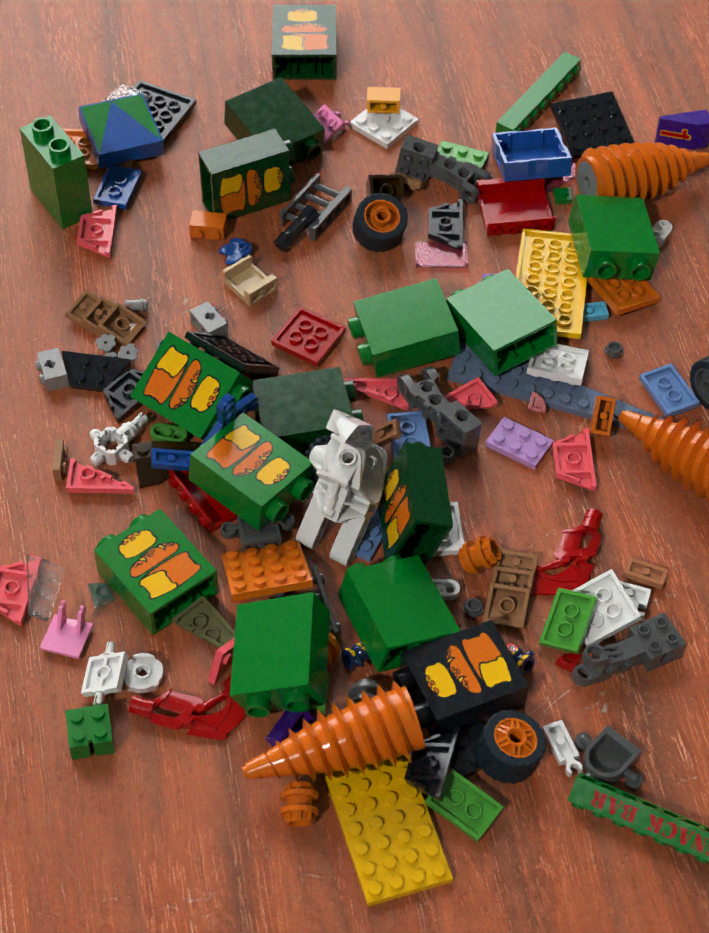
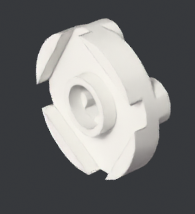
[123,653,164,693]

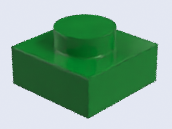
[553,187,573,205]

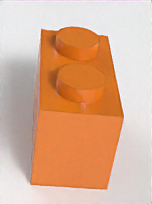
[189,210,227,241]
[589,395,616,436]

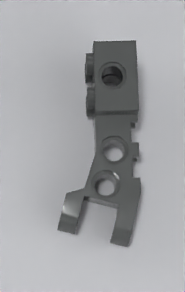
[395,134,492,203]
[397,366,482,458]
[571,612,686,687]

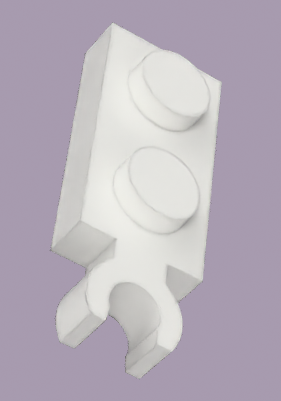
[542,720,582,777]

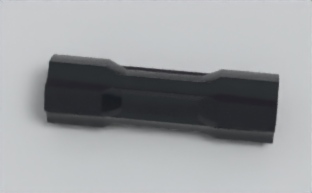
[273,205,319,252]

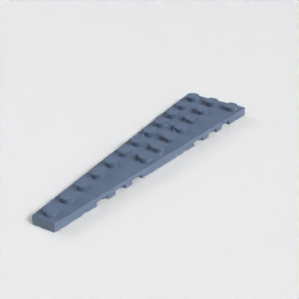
[447,340,665,429]

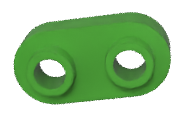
[150,423,188,442]

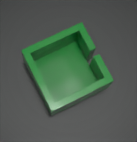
[65,704,115,760]

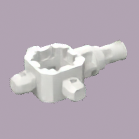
[89,412,149,466]

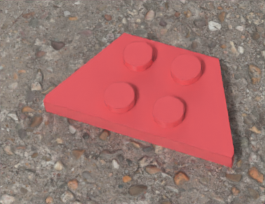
[77,205,117,258]
[552,428,597,491]
[0,557,42,626]

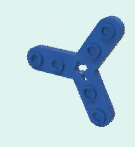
[200,393,259,446]

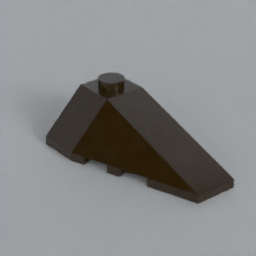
[366,175,404,202]
[132,441,202,488]

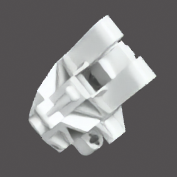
[295,409,388,567]

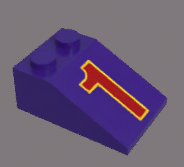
[655,109,709,150]

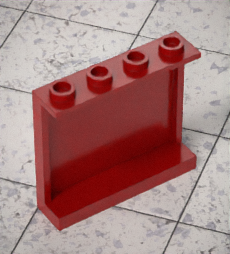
[477,178,556,236]
[168,470,237,534]

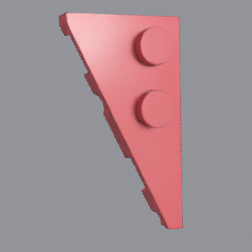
[444,377,498,410]
[343,378,409,411]
[66,458,135,494]
[208,638,234,685]

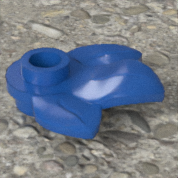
[219,238,252,265]

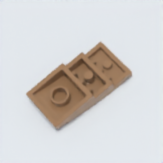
[64,290,147,346]
[483,549,539,629]

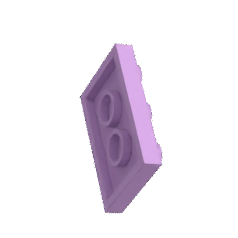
[485,417,554,470]

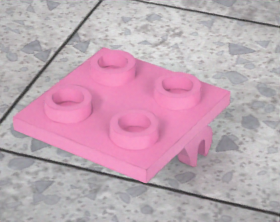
[314,104,351,145]
[40,600,93,659]

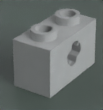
[189,301,229,337]
[35,348,69,391]

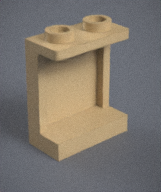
[222,255,277,307]

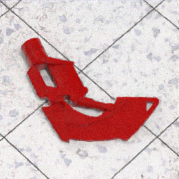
[531,508,603,597]
[128,675,247,741]

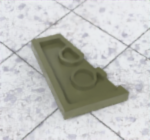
[171,596,235,649]

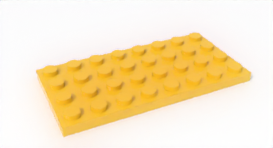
[516,228,587,339]
[323,755,453,907]

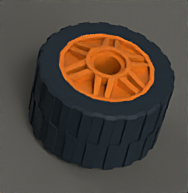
[352,193,408,252]
[474,710,546,784]

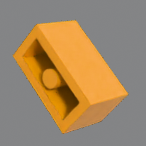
[367,87,400,114]

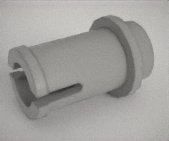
[125,298,148,312]

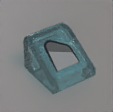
[88,583,114,607]

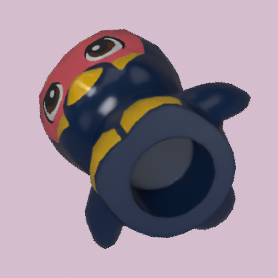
[341,641,370,671]
[506,644,535,674]

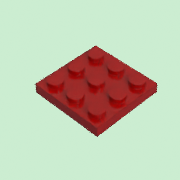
[271,306,346,367]

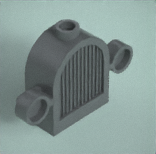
[221,513,295,552]
[574,725,643,791]

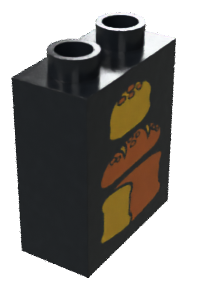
[393,620,529,737]

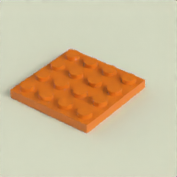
[221,540,313,602]

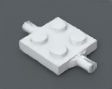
[81,641,129,706]

